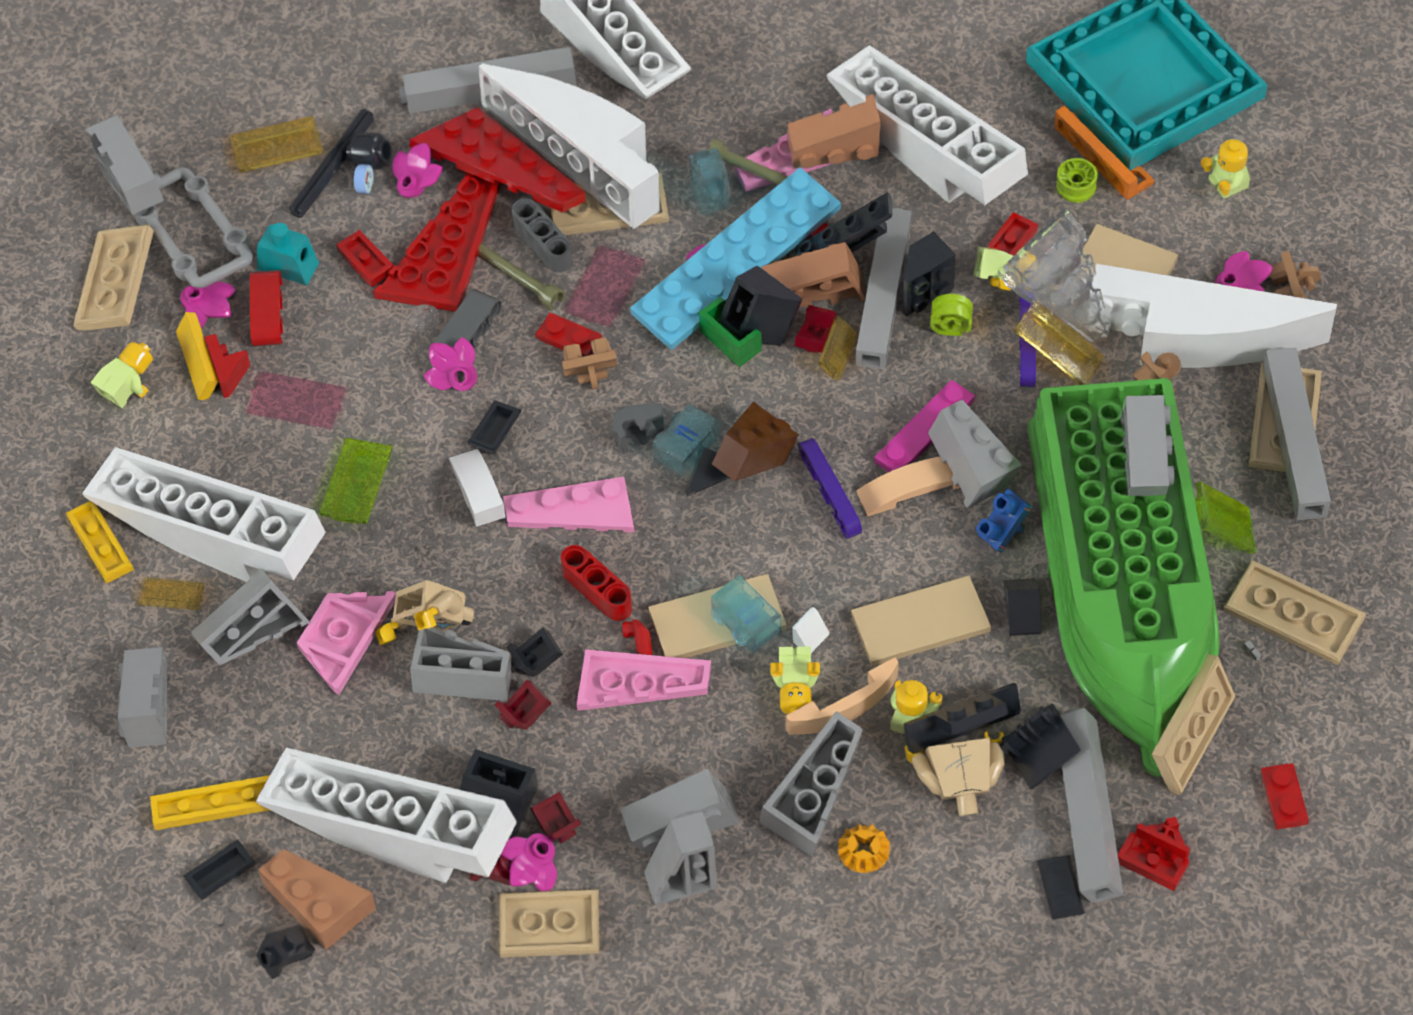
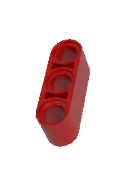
[250,270,283,347]
[560,545,633,621]

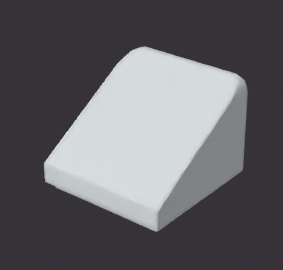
[792,607,829,653]

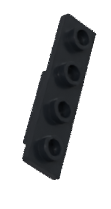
[796,192,893,256]
[903,683,1021,754]

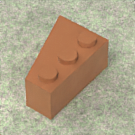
[787,94,880,169]
[762,242,866,307]
[258,849,376,950]

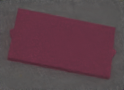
[565,246,645,327]
[247,372,346,429]

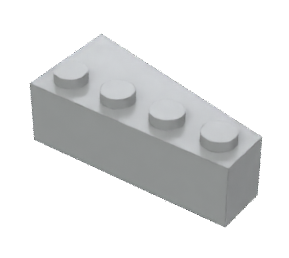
[759,711,863,858]

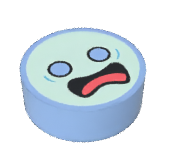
[354,165,374,194]

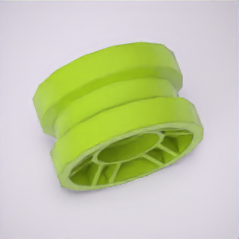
[1056,158,1098,203]
[930,294,973,336]

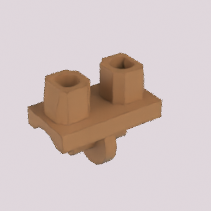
[1270,251,1321,299]
[562,337,617,390]
[1133,351,1181,392]

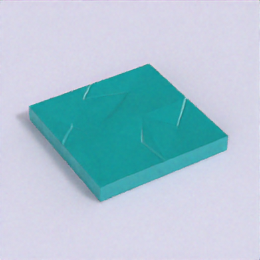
[1026,0,1268,171]

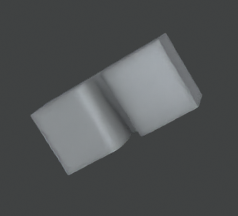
[1244,640,1261,660]

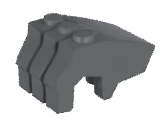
[613,403,664,454]

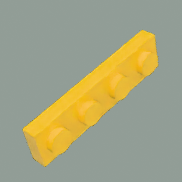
[150,775,270,831]

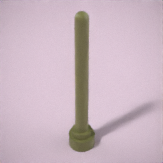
[705,138,837,199]
[478,243,565,311]

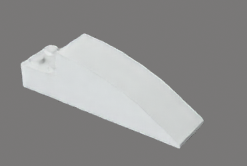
[540,0,691,99]
[827,45,1028,205]
[478,64,660,229]
[1087,264,1337,368]
[82,447,326,582]
[256,748,517,883]

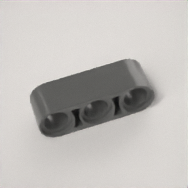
[512,198,573,273]
[435,289,502,349]

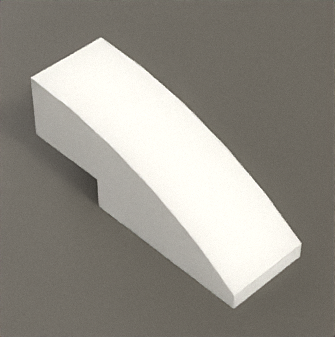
[449,449,505,527]

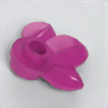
[392,143,442,198]
[1215,251,1272,292]
[180,281,235,328]
[424,337,477,391]
[501,833,557,892]

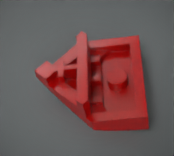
[1117,817,1190,891]

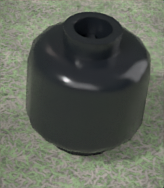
[347,133,392,170]

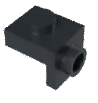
[506,628,563,677]
[256,925,315,979]

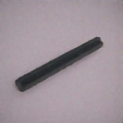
[289,109,374,218]

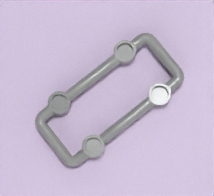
[134,167,253,288]

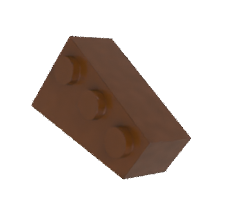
[712,401,799,481]

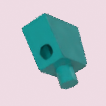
[257,223,319,286]

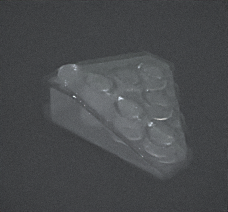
[998,207,1111,345]

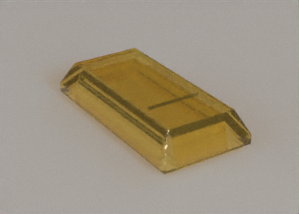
[818,316,858,381]
[138,577,205,610]

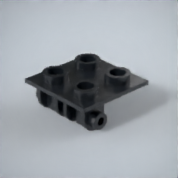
[999,703,1081,790]

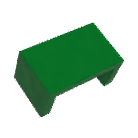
[699,297,762,367]

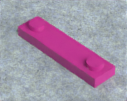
[874,380,975,472]

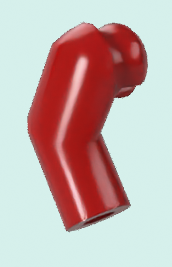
[622,619,653,655]

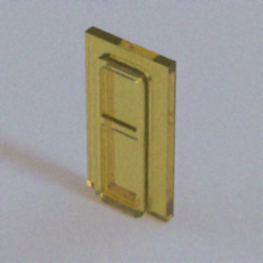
[230,116,323,173]
[1013,300,1105,385]

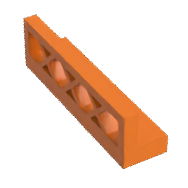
[1054,106,1154,200]

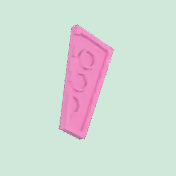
[735,108,833,192]
[503,477,634,532]
[577,649,711,711]

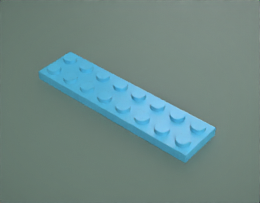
[630,167,841,351]

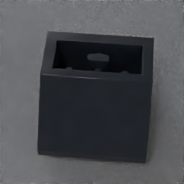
[903,231,956,316]
[718,265,803,346]
[460,749,538,840]

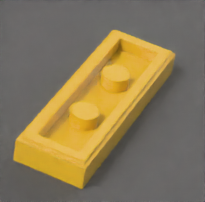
[176,312,218,400]
[66,501,134,584]

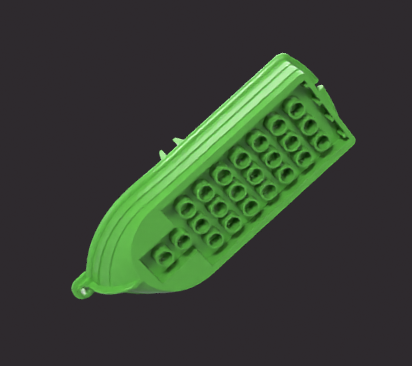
[1027,378,1219,777]

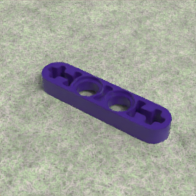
[1019,287,1036,387]
[798,438,862,539]

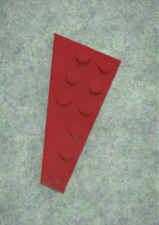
[409,107,586,213]
[373,173,501,312]

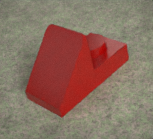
[204,333,251,398]

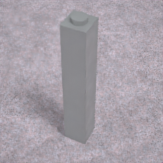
[399,47,576,114]
[856,208,912,369]
[1263,347,1331,521]
[1060,708,1124,903]

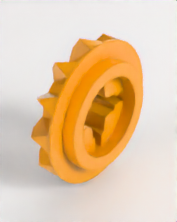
[838,823,890,873]

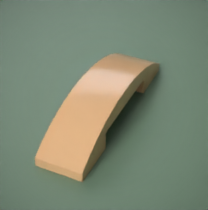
[856,457,960,517]
[786,657,898,735]

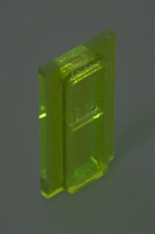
[319,437,393,524]
[1195,481,1256,554]

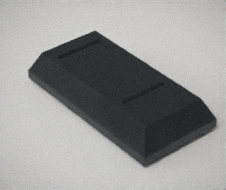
[468,400,522,455]
[183,840,256,900]
[1037,855,1085,920]

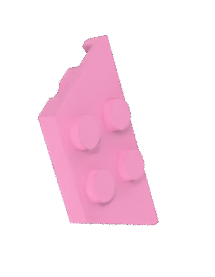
[297,591,396,695]

